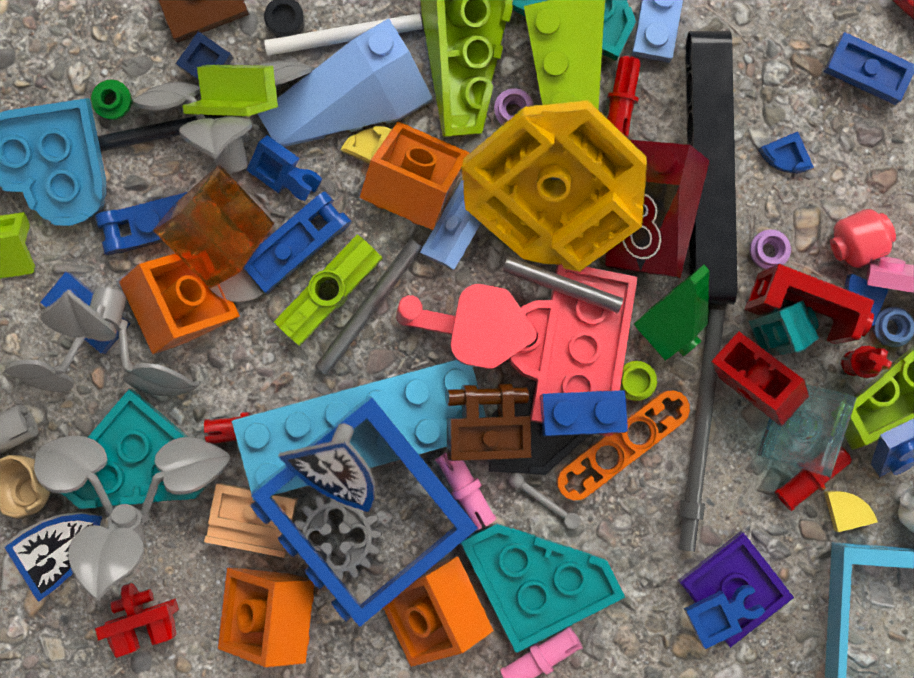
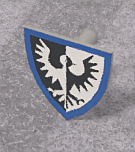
[278,423,375,512]
[2,512,102,602]

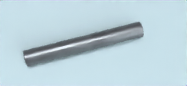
[502,256,623,313]

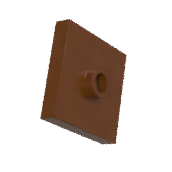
[158,0,250,43]

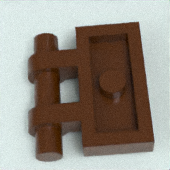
[445,384,531,461]

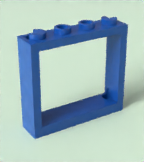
[251,396,478,627]

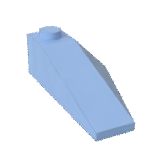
[258,18,433,147]

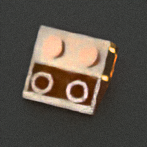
[153,165,274,289]

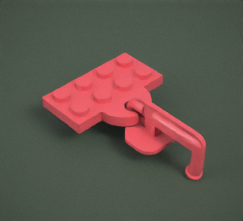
[396,265,638,436]

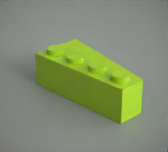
[524,0,605,111]
[833,345,914,450]

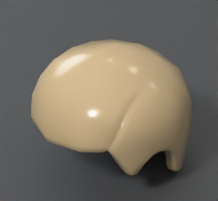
[0,455,51,519]

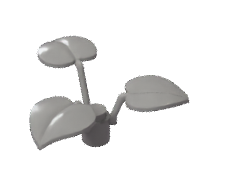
[132,61,316,173]
[4,287,200,396]
[34,436,230,600]

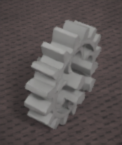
[295,495,382,581]

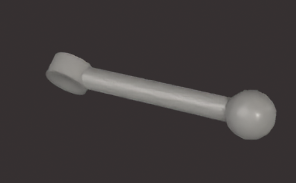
[509,473,580,529]

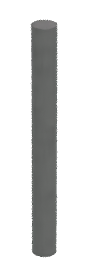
[315,238,423,375]

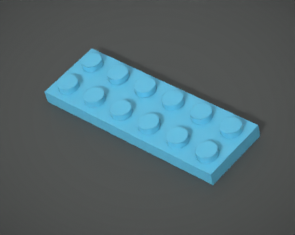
[232,359,486,501]

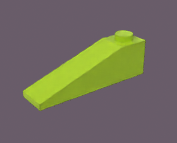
[421,0,513,137]

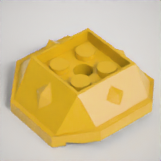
[461,101,646,272]

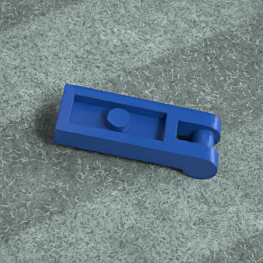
[95,188,216,255]
[239,191,352,294]

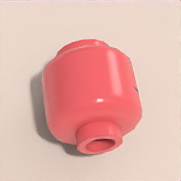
[830,209,896,268]

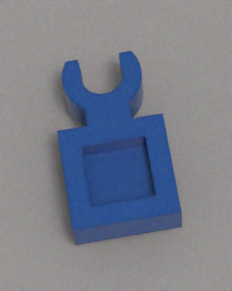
[684,585,765,649]

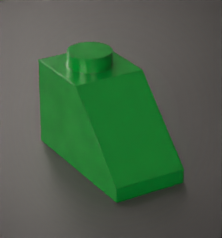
[634,264,709,361]

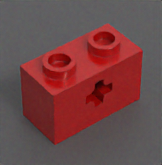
[711,331,809,427]

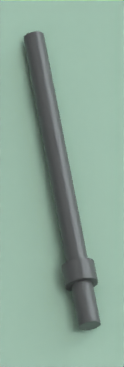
[679,309,725,552]

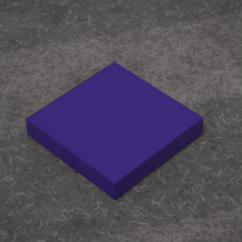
[678,531,794,648]

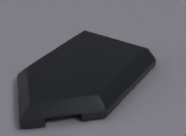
[488,380,591,475]

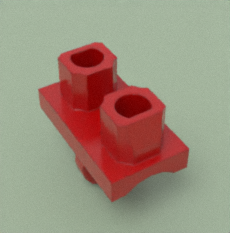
[95,583,179,658]

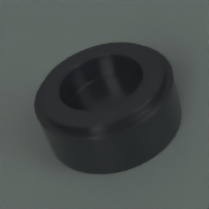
[264,0,305,38]

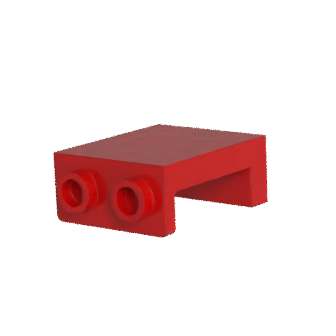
[744,264,875,344]

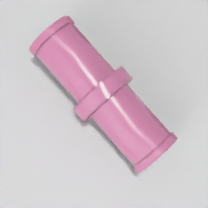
[435,452,497,531]
[500,626,583,678]

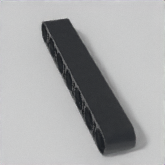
[685,31,738,305]

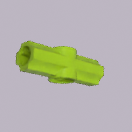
[274,234,383,346]

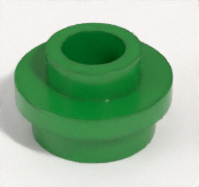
[91,80,132,120]

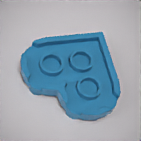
[0,98,106,226]

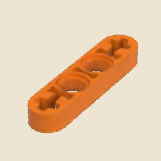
[556,390,690,501]

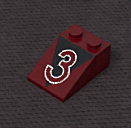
[606,139,710,279]

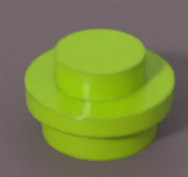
[620,361,657,401]

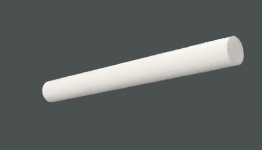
[264,13,423,56]

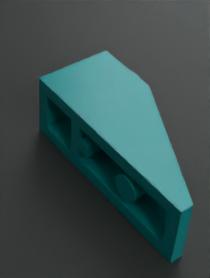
[748,300,819,356]

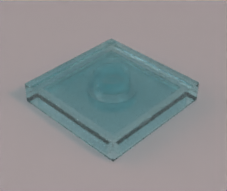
[757,385,857,478]

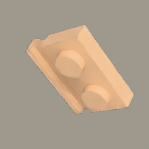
[204,483,298,558]

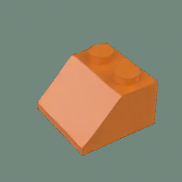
[359,121,470,230]
[119,245,240,354]
[383,556,494,667]
[218,568,314,667]

